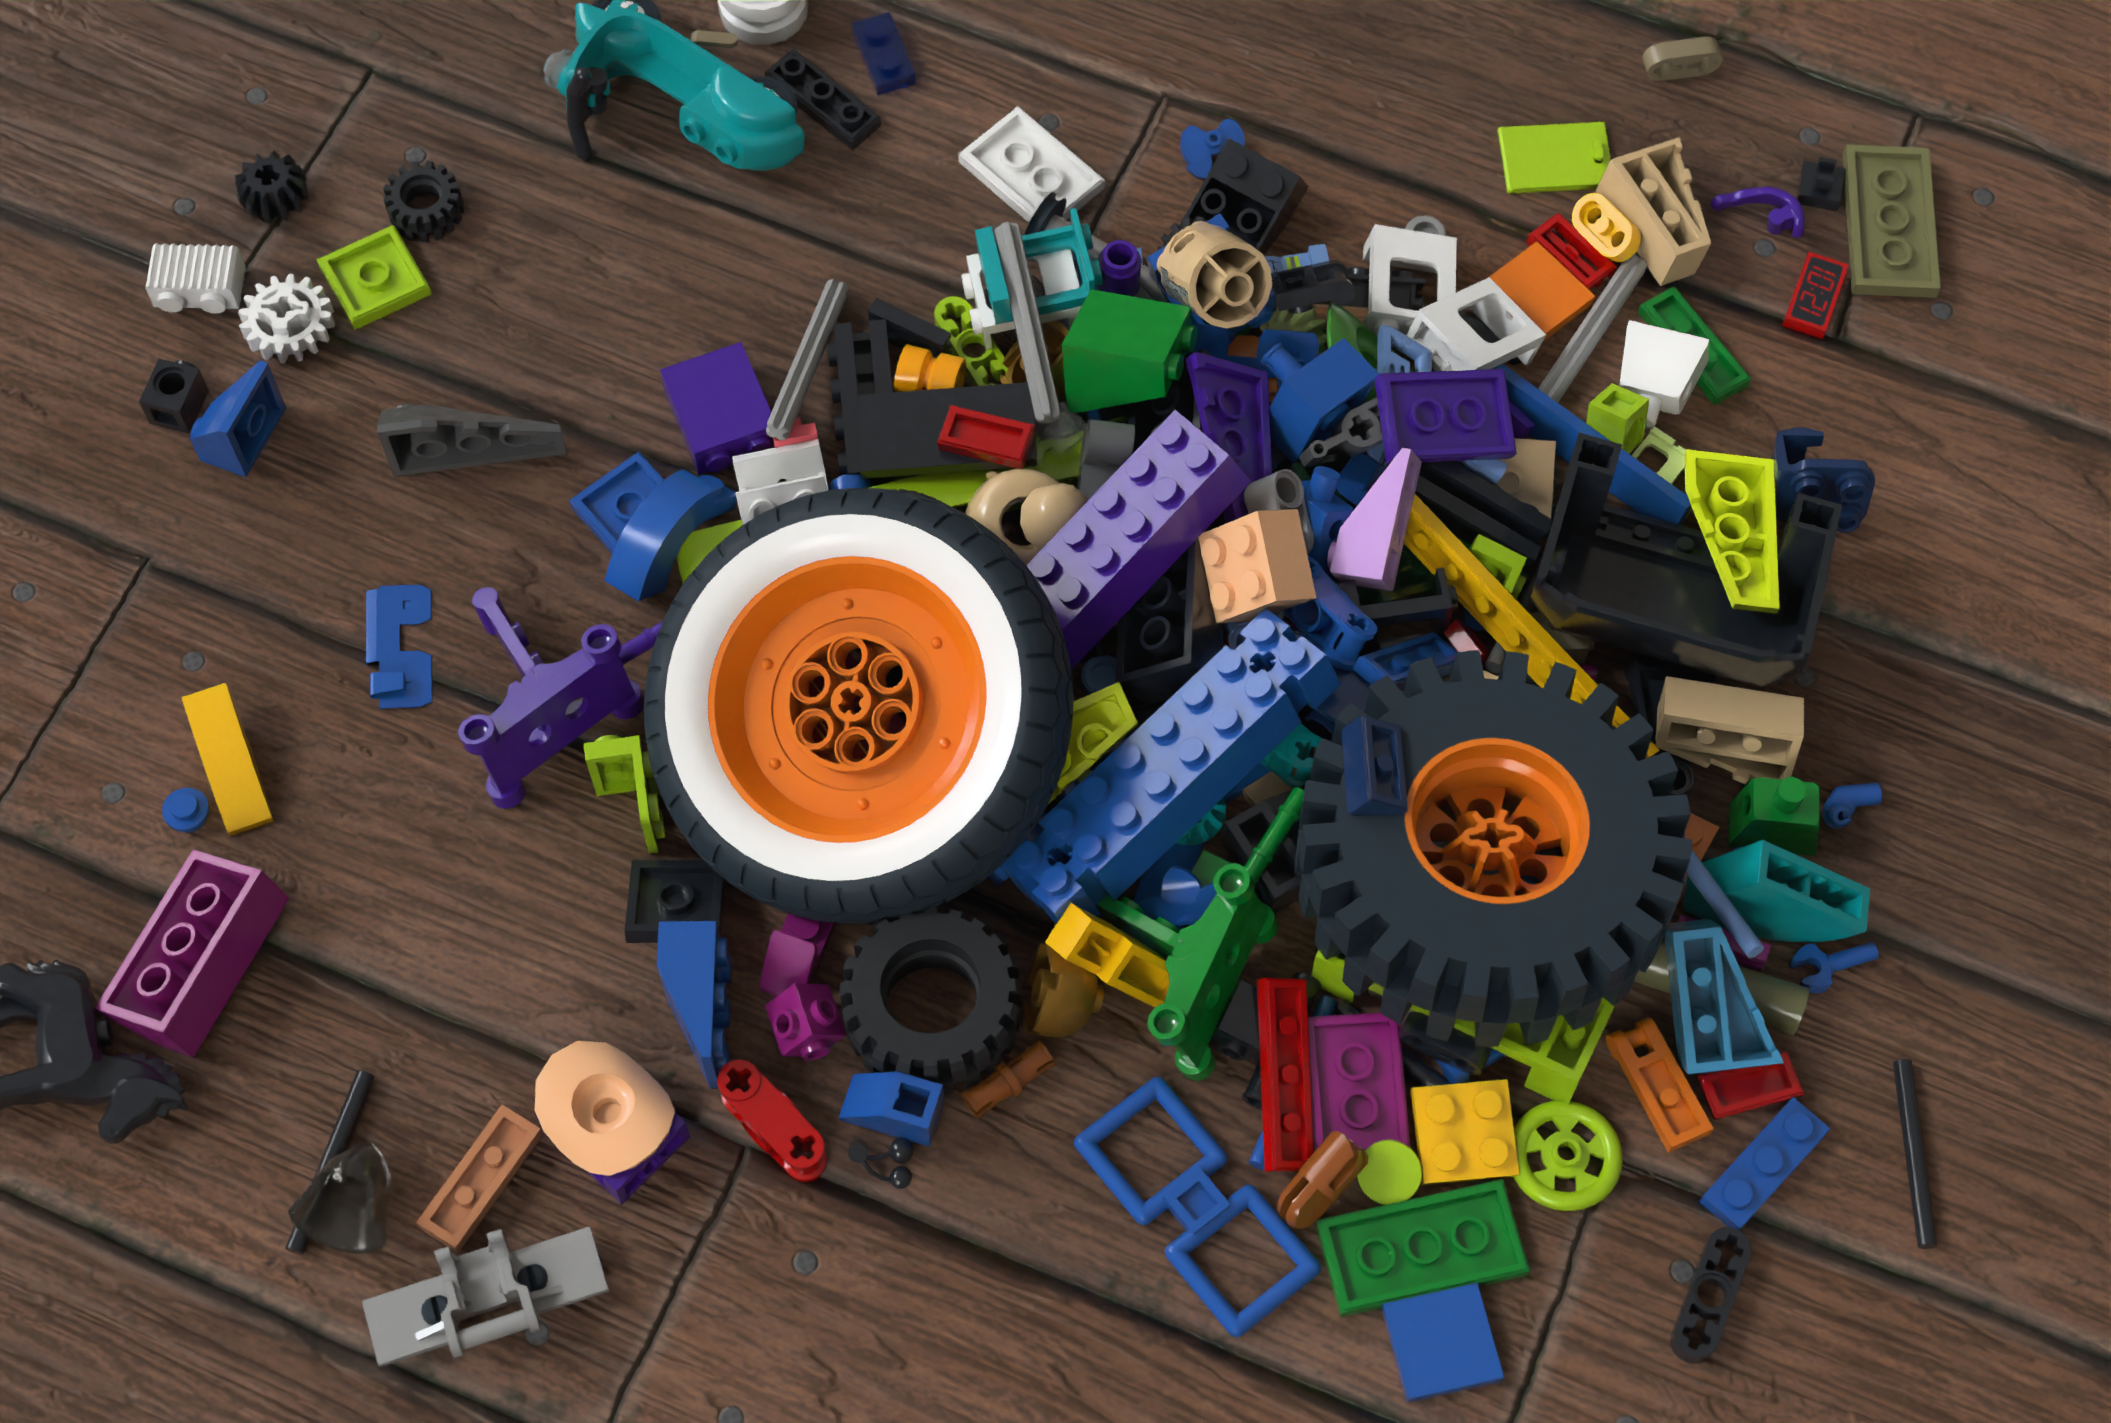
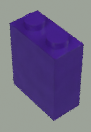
[660,342,775,475]

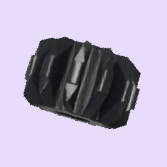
[235,150,309,224]

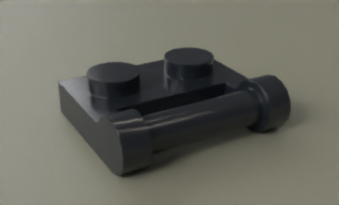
[1271,260,1356,314]

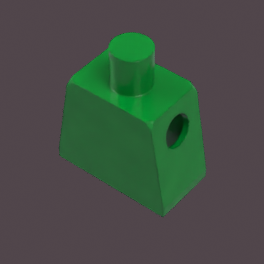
[1728,777,1819,856]

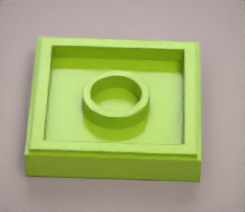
[317,225,432,330]

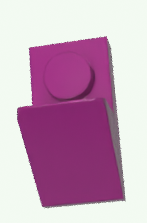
[758,913,837,997]

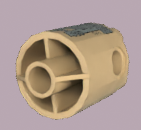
[1157,221,1272,328]

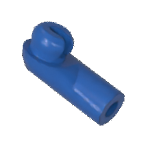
[1822,782,1882,828]

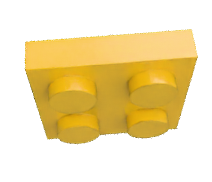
[1410,1079,1519,1185]

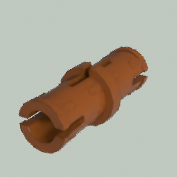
[961,1040,1055,1119]

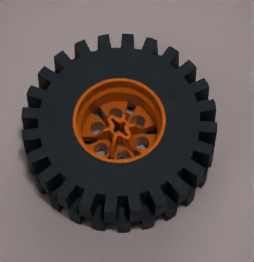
[1295,650,1692,1047]

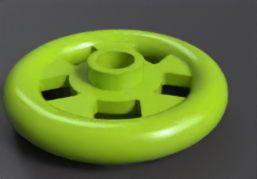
[1513,1100,1623,1211]

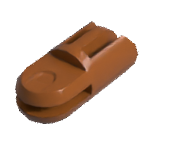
[1277,1131,1369,1229]

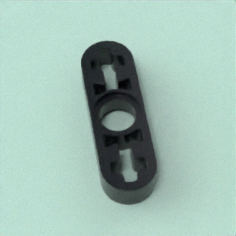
[1670,1227,1751,1364]

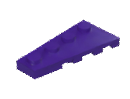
[1185,352,1272,524]

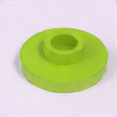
[1357,1140,1422,1205]

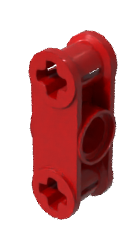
[717,1059,827,1182]

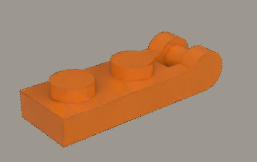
[1605,1017,1714,1153]

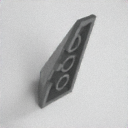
[377,404,567,477]

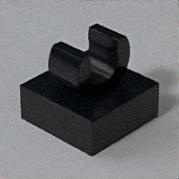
[1796,157,1845,211]

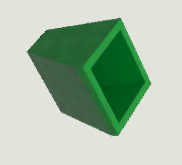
[1062,289,1198,413]

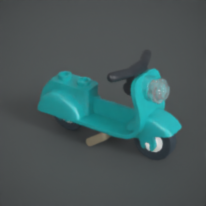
[544,0,804,170]

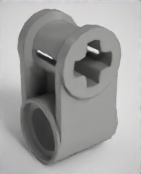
[1244,469,1314,555]

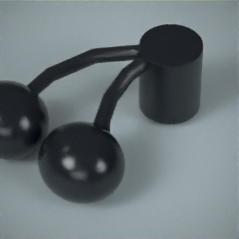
[849,1137,913,1189]

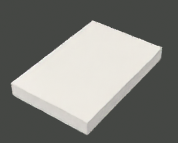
[959,107,1105,222]

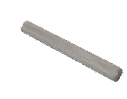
[994,222,1061,424]
[1538,254,1647,403]
[766,279,848,441]

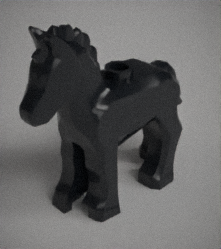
[0,960,189,1144]

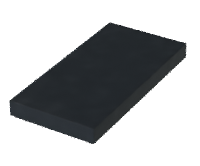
[858,382,1037,479]

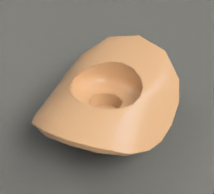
[535,1041,675,1176]

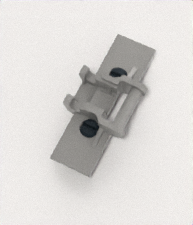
[362,1226,609,1367]

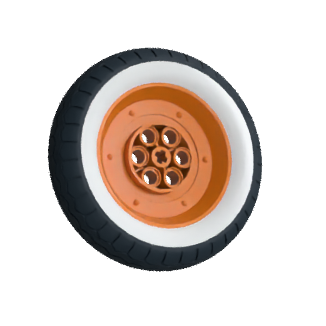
[644,488,1074,924]

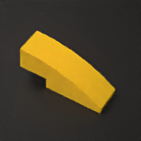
[181,683,274,836]
[1045,903,1169,1008]

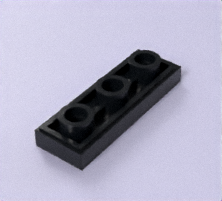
[765,48,881,151]

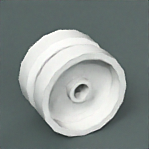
[718,0,808,45]

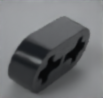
[1398,1012,1491,1075]

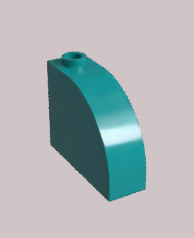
[1683,840,1870,942]

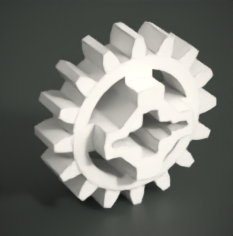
[238,274,335,363]

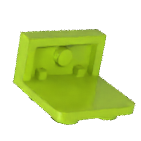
[584,735,666,854]

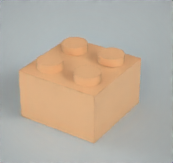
[1198,509,1316,623]

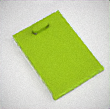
[1498,122,1611,194]

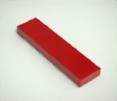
[1257,978,1314,1172]

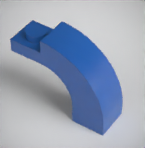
[604,469,737,602]

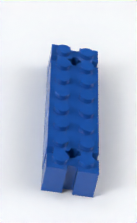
[1001,608,1341,924]

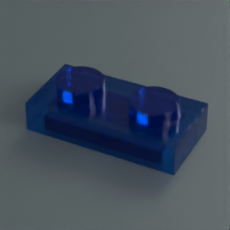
[851,12,916,95]

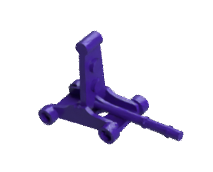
[458,587,663,809]

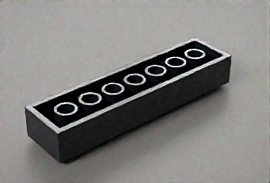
[1115,349,1225,705]

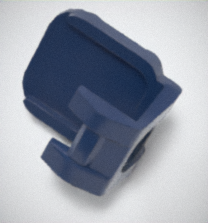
[1771,427,1875,533]

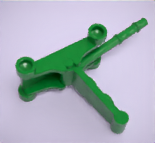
[1096,787,1304,1081]

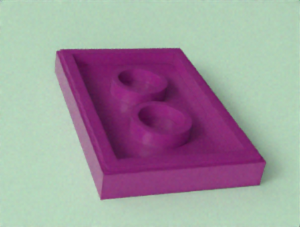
[1308,1013,1410,1152]

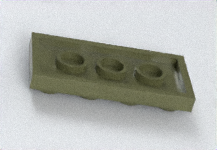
[1842,144,1941,298]

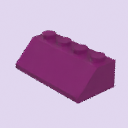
[94,849,289,1058]

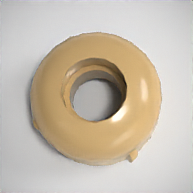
[965,469,1060,565]

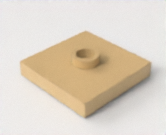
[1497,438,1556,529]

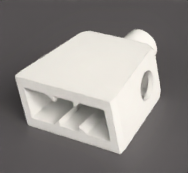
[1620,320,1709,429]

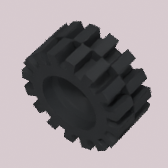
[383,160,464,242]

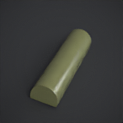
[1634,939,1810,1035]

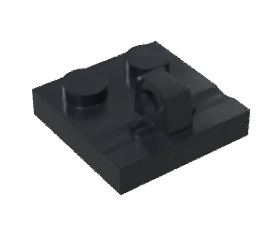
[625,860,725,943]

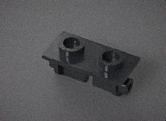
[1346,267,1425,311]

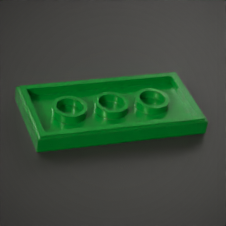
[1315,1179,1530,1318]

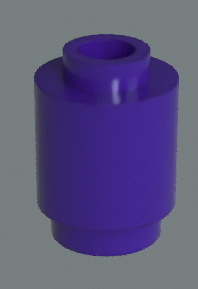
[1098,240,1142,297]

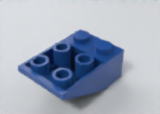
[657,921,732,1089]

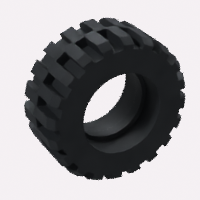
[840,906,1022,1095]

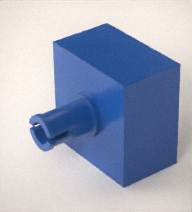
[1261,338,1379,465]

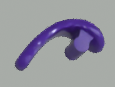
[1710,186,1805,238]

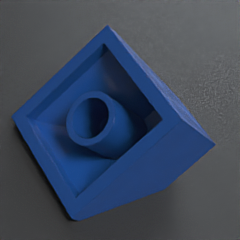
[190,360,286,477]

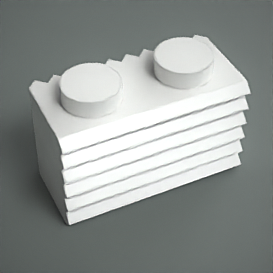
[146,243,246,313]

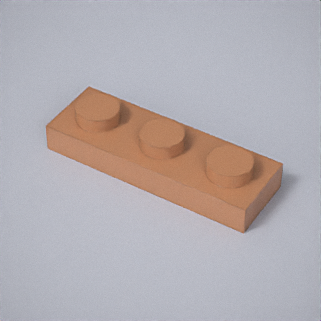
[416,1104,543,1253]

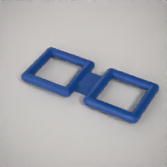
[1074,1077,1321,1337]

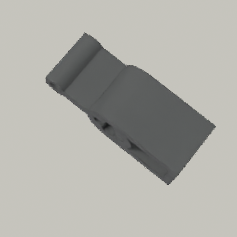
[1299,398,1383,467]

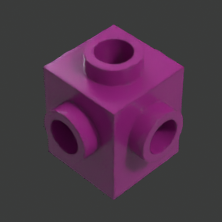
[765,983,846,1061]

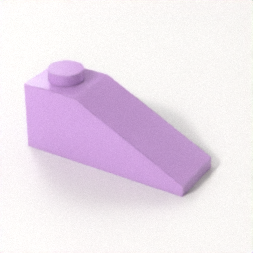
[1327,448,1422,591]

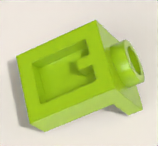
[1468,534,1527,599]

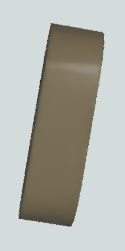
[1642,37,1723,81]

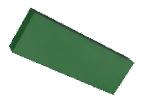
[1638,286,1751,406]

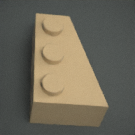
[1596,137,1711,286]
[1655,676,1804,784]

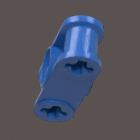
[1283,556,1377,671]

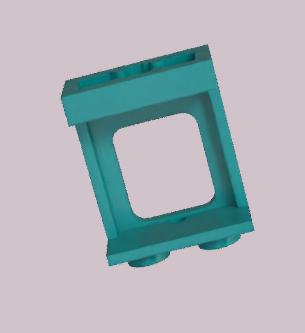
[975,208,1103,325]

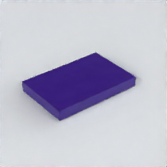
[1374,369,1517,464]

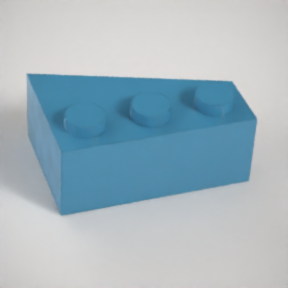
[1664,919,1784,1074]

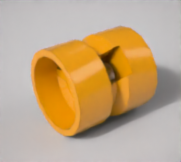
[893,344,967,392]

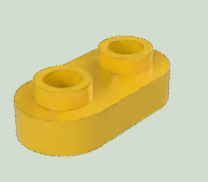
[1572,193,1641,262]

